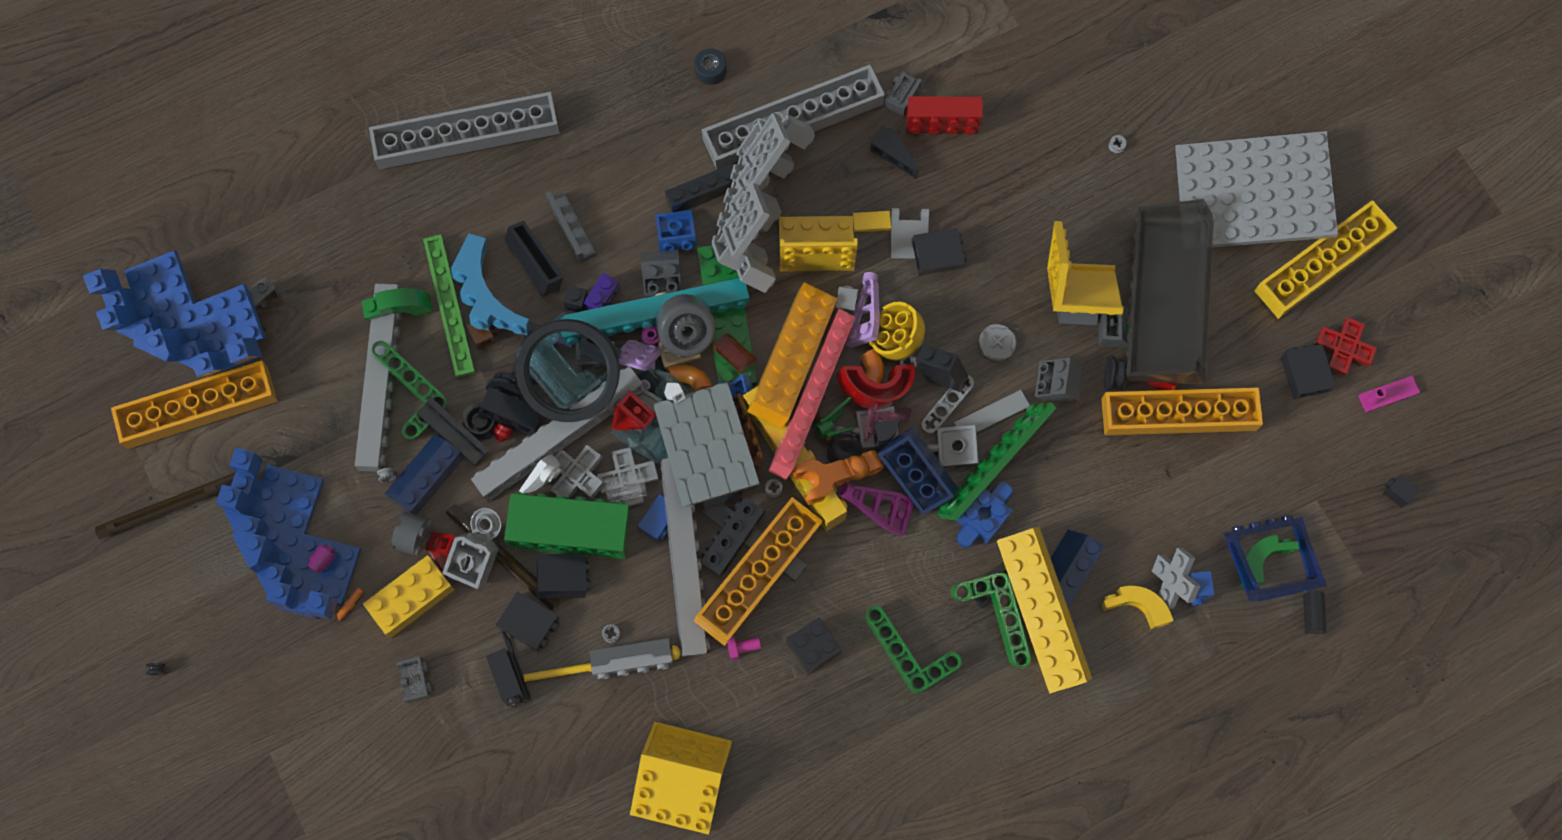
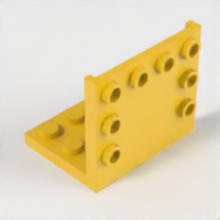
[779,216,857,271]
[1047,221,1124,315]
[630,721,732,835]

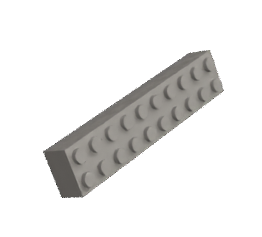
[702,65,885,170]
[369,92,560,170]

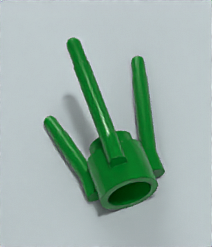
[814,397,855,439]

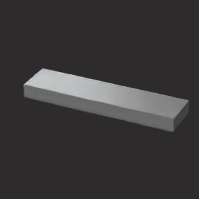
[953,390,1030,433]

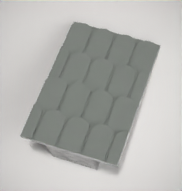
[653,382,760,509]

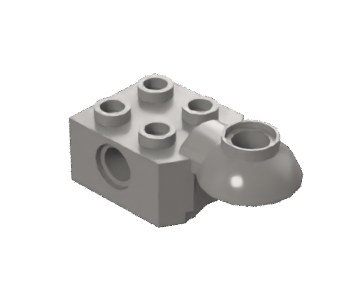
[442,508,502,589]

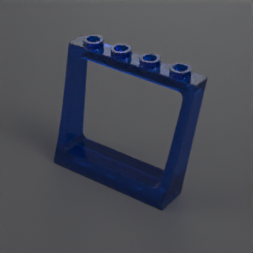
[1223,515,1327,602]

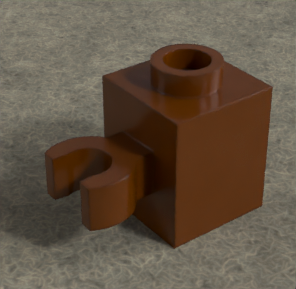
[467,323,504,350]

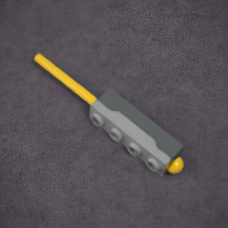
[523,638,681,682]

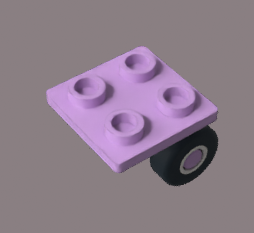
[619,340,667,393]

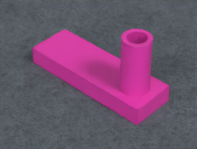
[1358,376,1420,413]
[727,635,761,661]

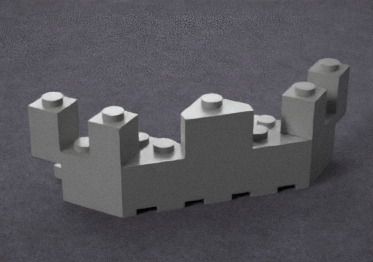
[712,113,815,293]

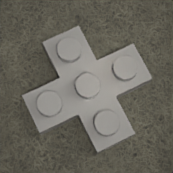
[550,445,605,499]
[597,447,659,507]
[1152,548,1200,609]

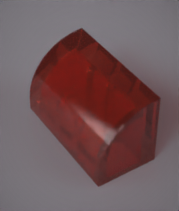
[714,333,757,375]

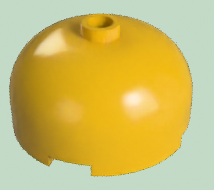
[869,302,925,360]

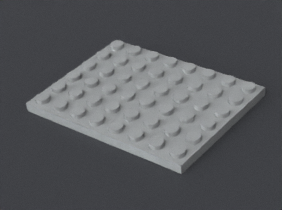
[1175,131,1338,250]

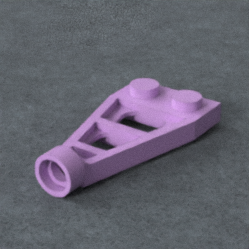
[846,272,880,348]

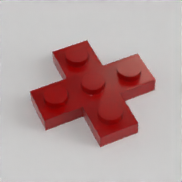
[1315,317,1377,376]

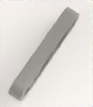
[921,375,974,435]

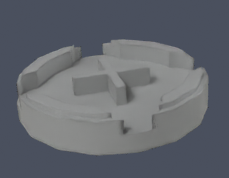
[978,324,1017,362]

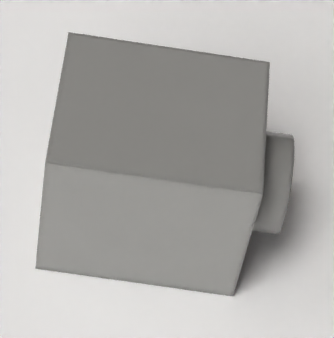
[835,286,858,316]

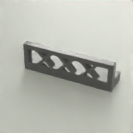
[545,191,596,263]

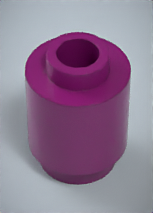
[307,544,336,574]

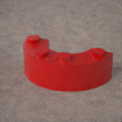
[836,365,915,410]

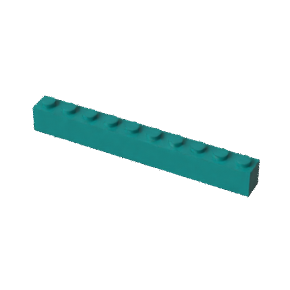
[558,278,749,345]

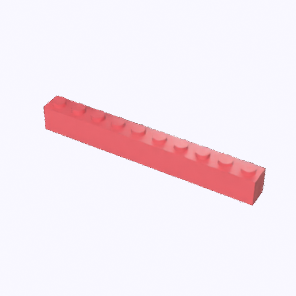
[768,309,856,479]

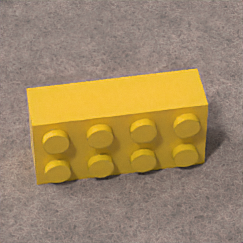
[363,555,454,639]

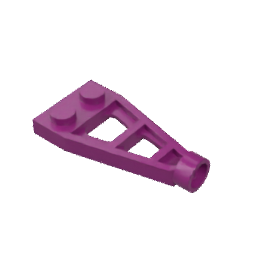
[839,482,914,536]

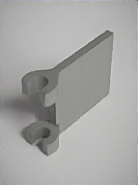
[891,208,929,259]

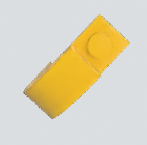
[1101,586,1174,630]

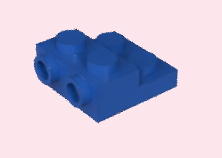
[655,210,697,251]

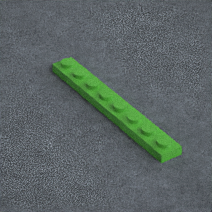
[423,235,475,378]

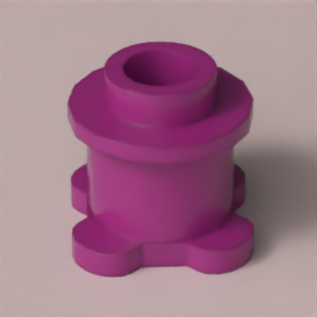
[641,327,660,346]

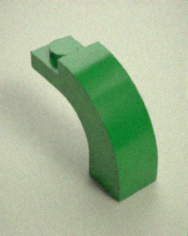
[361,288,433,321]
[1239,535,1299,588]

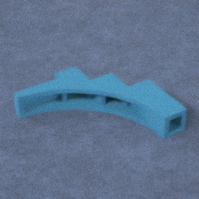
[451,233,530,335]

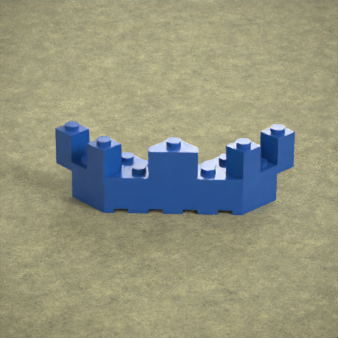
[83,251,266,377]
[216,448,361,620]

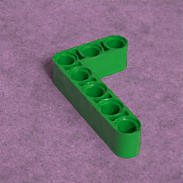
[372,341,447,440]
[950,573,1031,668]
[866,606,961,694]

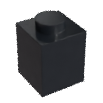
[1383,474,1419,508]

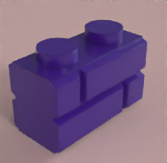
[583,273,621,310]

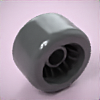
[656,294,716,357]

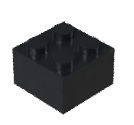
[786,617,842,675]

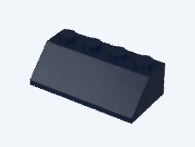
[878,427,957,515]
[385,434,464,515]
[1051,529,1105,608]

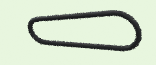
[502,632,531,701]

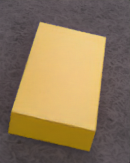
[853,211,891,233]

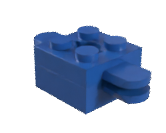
[956,482,1013,548]

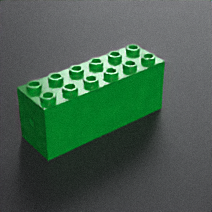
[504,492,631,559]

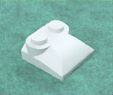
[519,454,562,493]

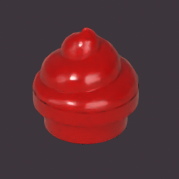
[494,423,513,443]

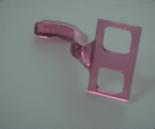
[864,402,912,441]

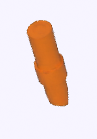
[337,587,364,621]

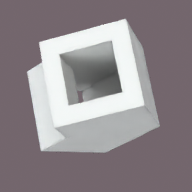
[664,383,686,404]

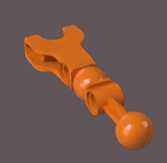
[792,450,885,505]

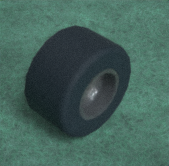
[694,48,727,85]

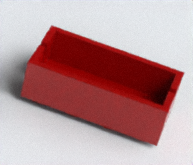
[906,96,983,135]

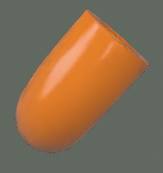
[860,349,884,383]
[667,364,712,392]

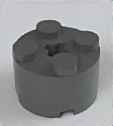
[391,511,433,556]

